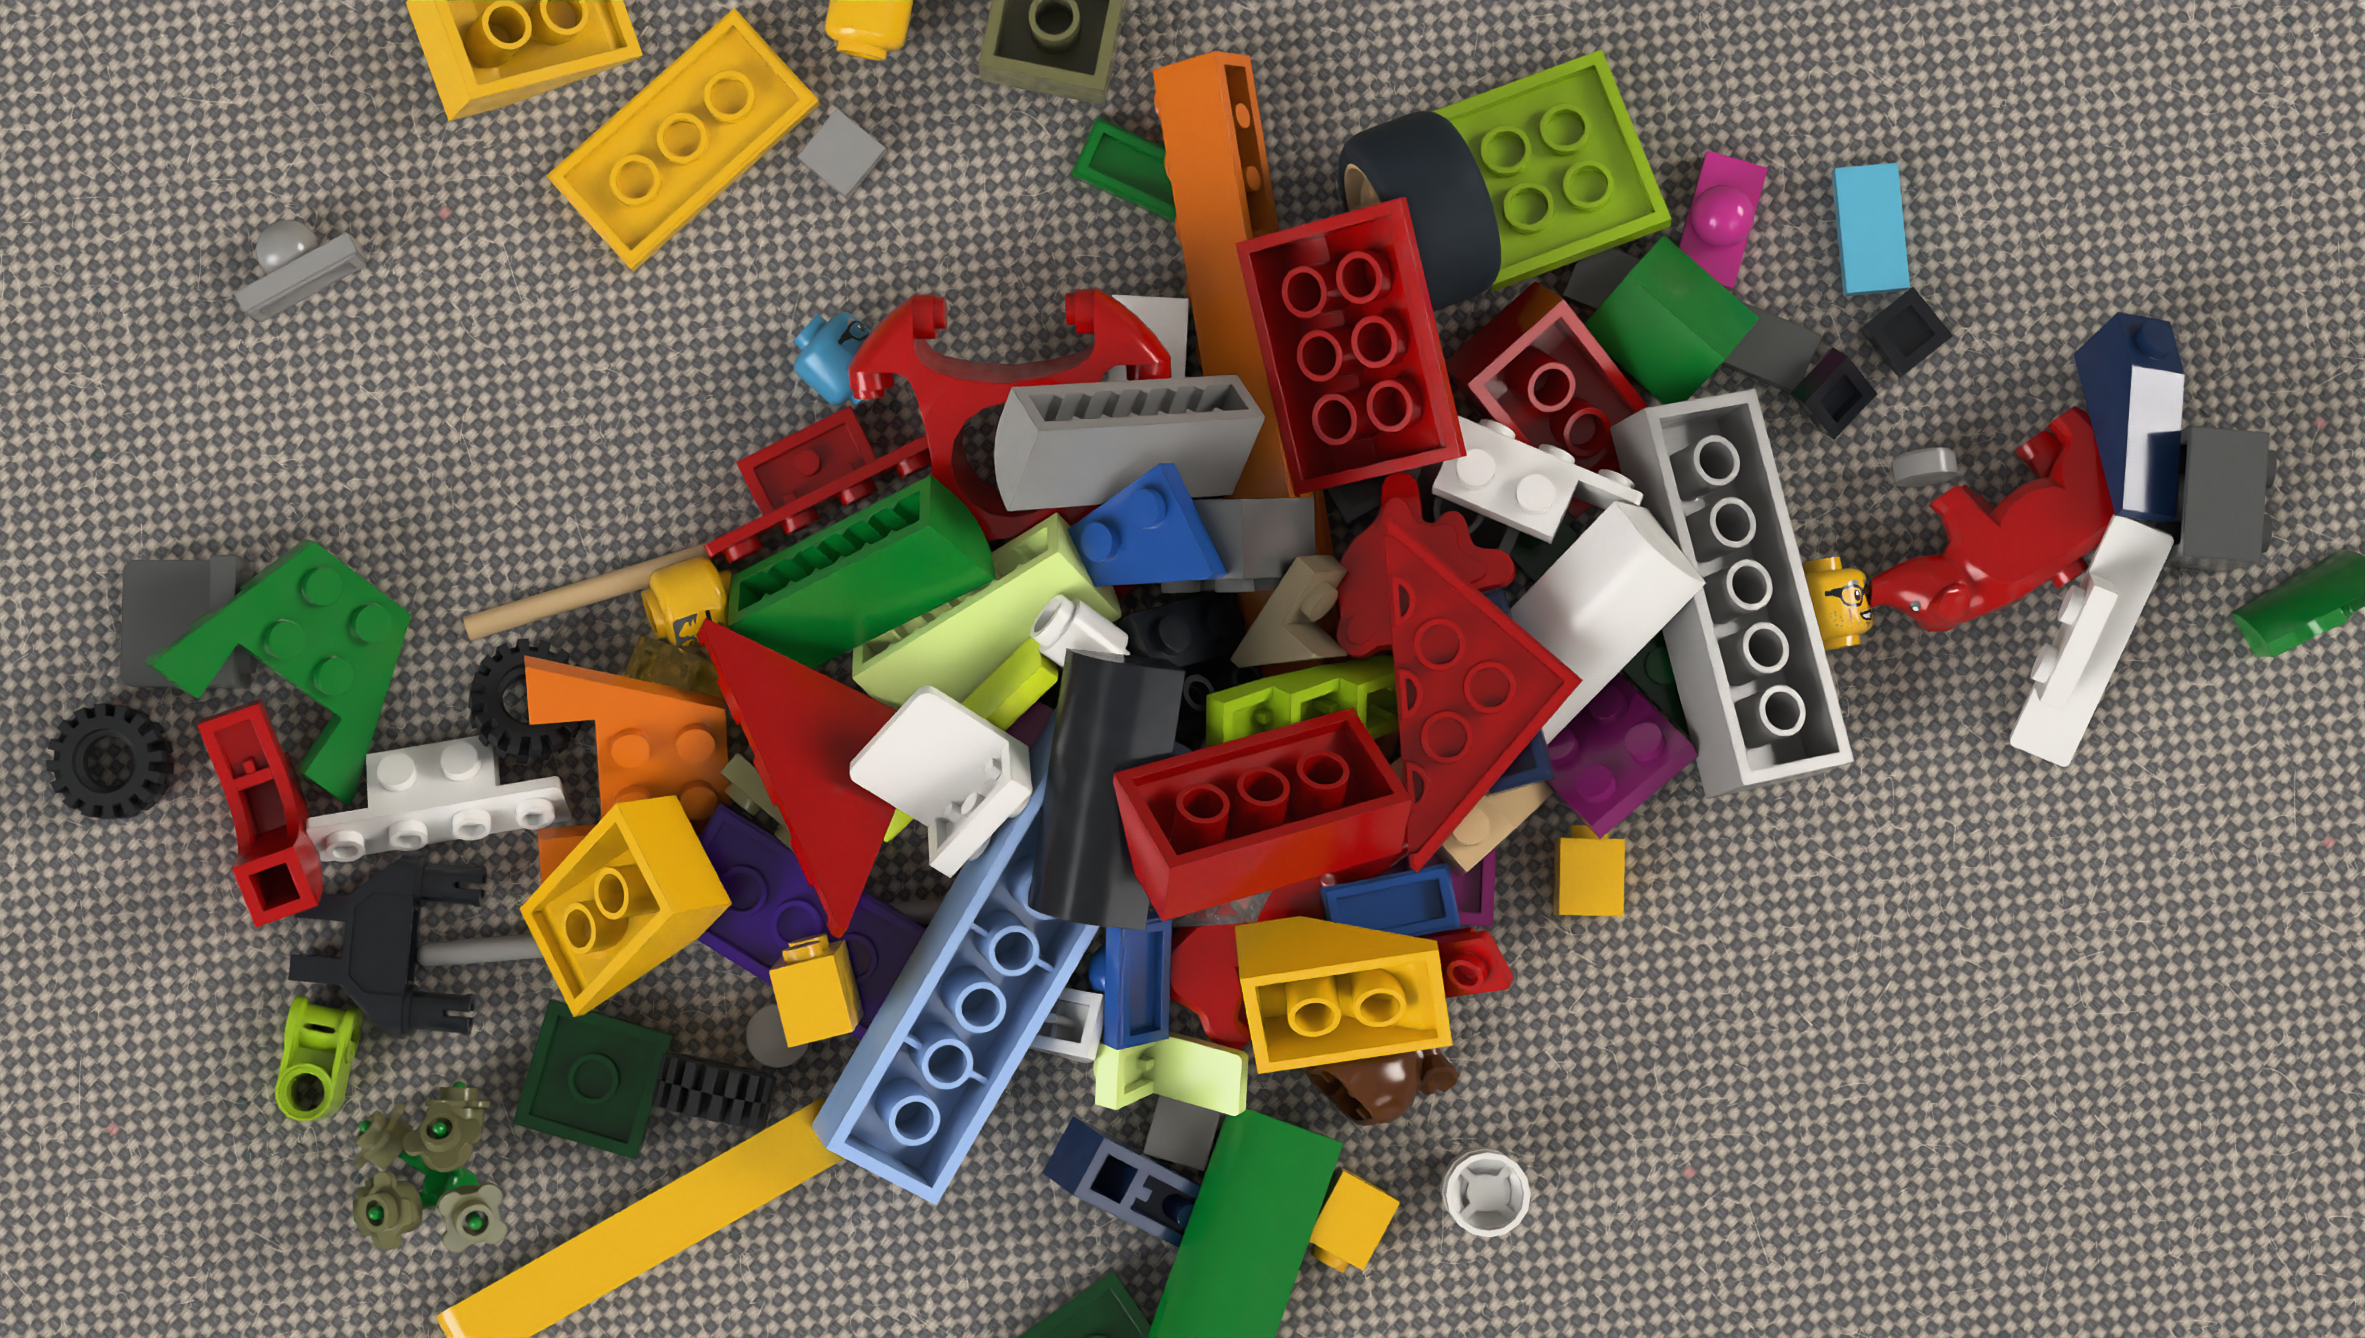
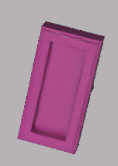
[1678,150,1768,292]

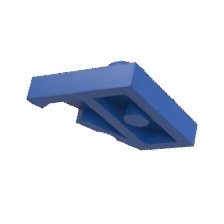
[1067,463,1228,586]

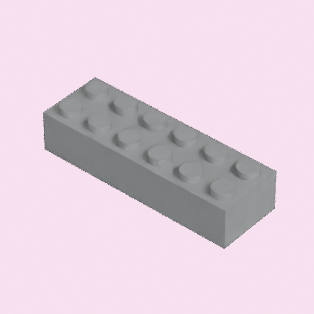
[1610,389,1854,799]

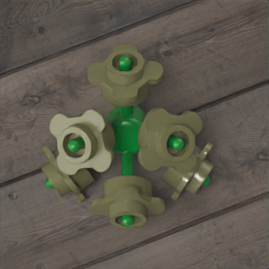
[353,1081,507,1253]

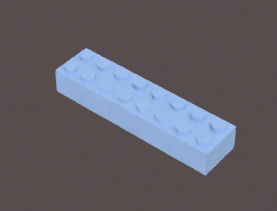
[811,705,1194,1205]

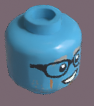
[793,312,871,406]

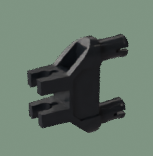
[288,851,487,1039]

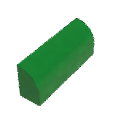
[728,475,995,669]
[1147,1108,1343,1338]

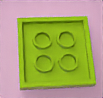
[1432,49,1672,292]

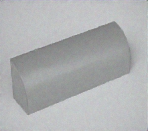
[994,375,1265,511]

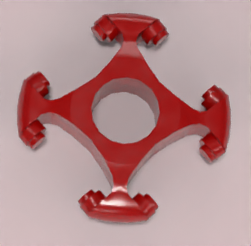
[847,287,1172,602]

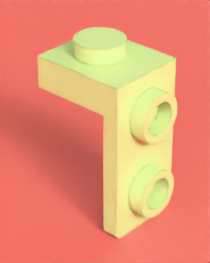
[1093,1031,1249,1116]

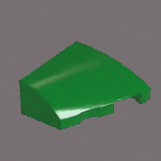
[2231,550,2365,657]

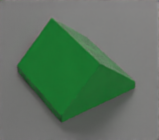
[1584,235,1760,405]

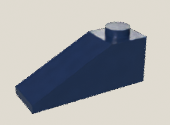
[2074,312,2185,524]
[1042,1116,1202,1248]

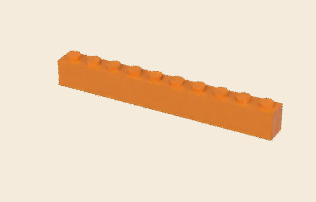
[1152,51,1352,678]

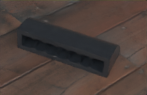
[1028,648,1185,930]

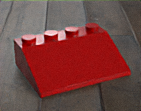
[1235,197,1467,496]

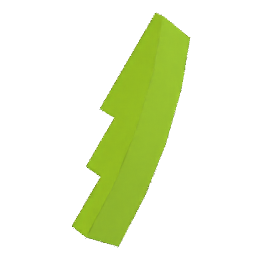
[1206,654,1399,748]

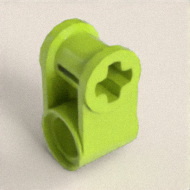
[275,994,363,1121]

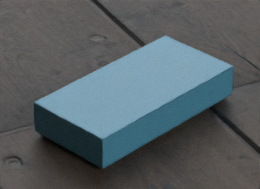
[1831,162,1910,296]

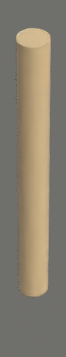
[463,542,715,641]

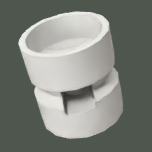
[1440,1147,1531,1237]

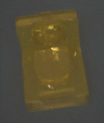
[624,634,725,702]

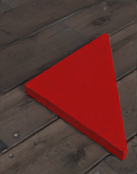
[1383,515,1583,873]
[696,618,898,939]

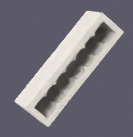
[1510,501,1706,745]

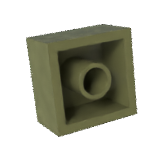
[978,0,1127,106]

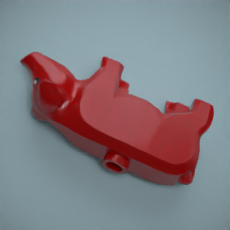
[1868,406,2115,632]
[1170,829,1409,1050]

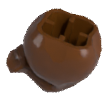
[1305,1047,1460,1126]

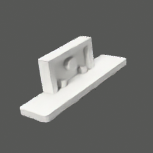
[1432,416,1643,544]
[2009,514,2174,767]
[306,735,572,862]

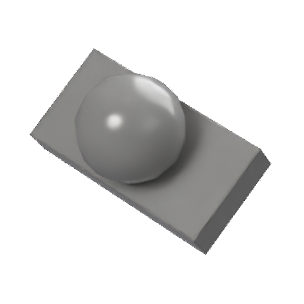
[233,220,369,322]

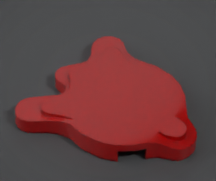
[1336,472,1515,659]

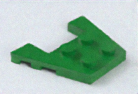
[144,539,411,805]

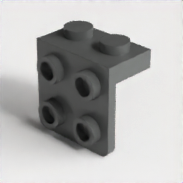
[120,555,258,689]

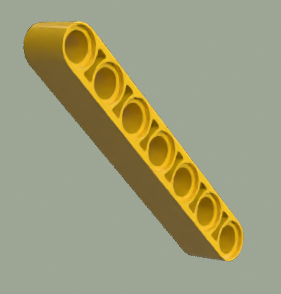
[435,1097,845,1338]

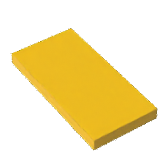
[546,8,821,272]

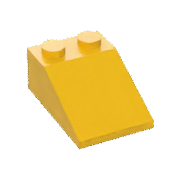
[406,0,643,121]
[520,795,732,1017]
[1235,916,1453,1074]

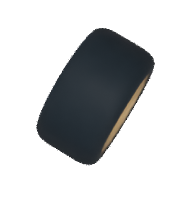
[1338,111,1501,312]

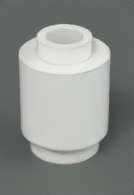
[1030,594,1130,668]

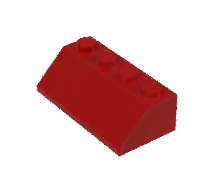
[1113,707,1412,922]

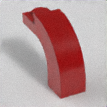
[197,698,323,928]

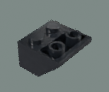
[1114,592,1264,738]

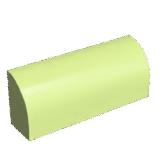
[852,512,1121,710]

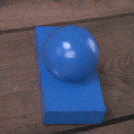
[1318,863,1461,937]
[1087,910,1172,1050]

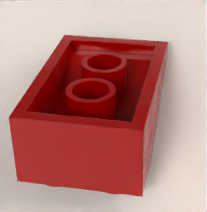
[1445,281,1648,519]

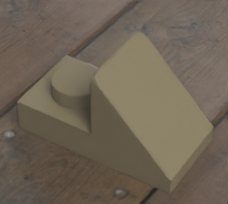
[1230,555,1348,668]

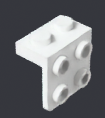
[850,686,1033,878]

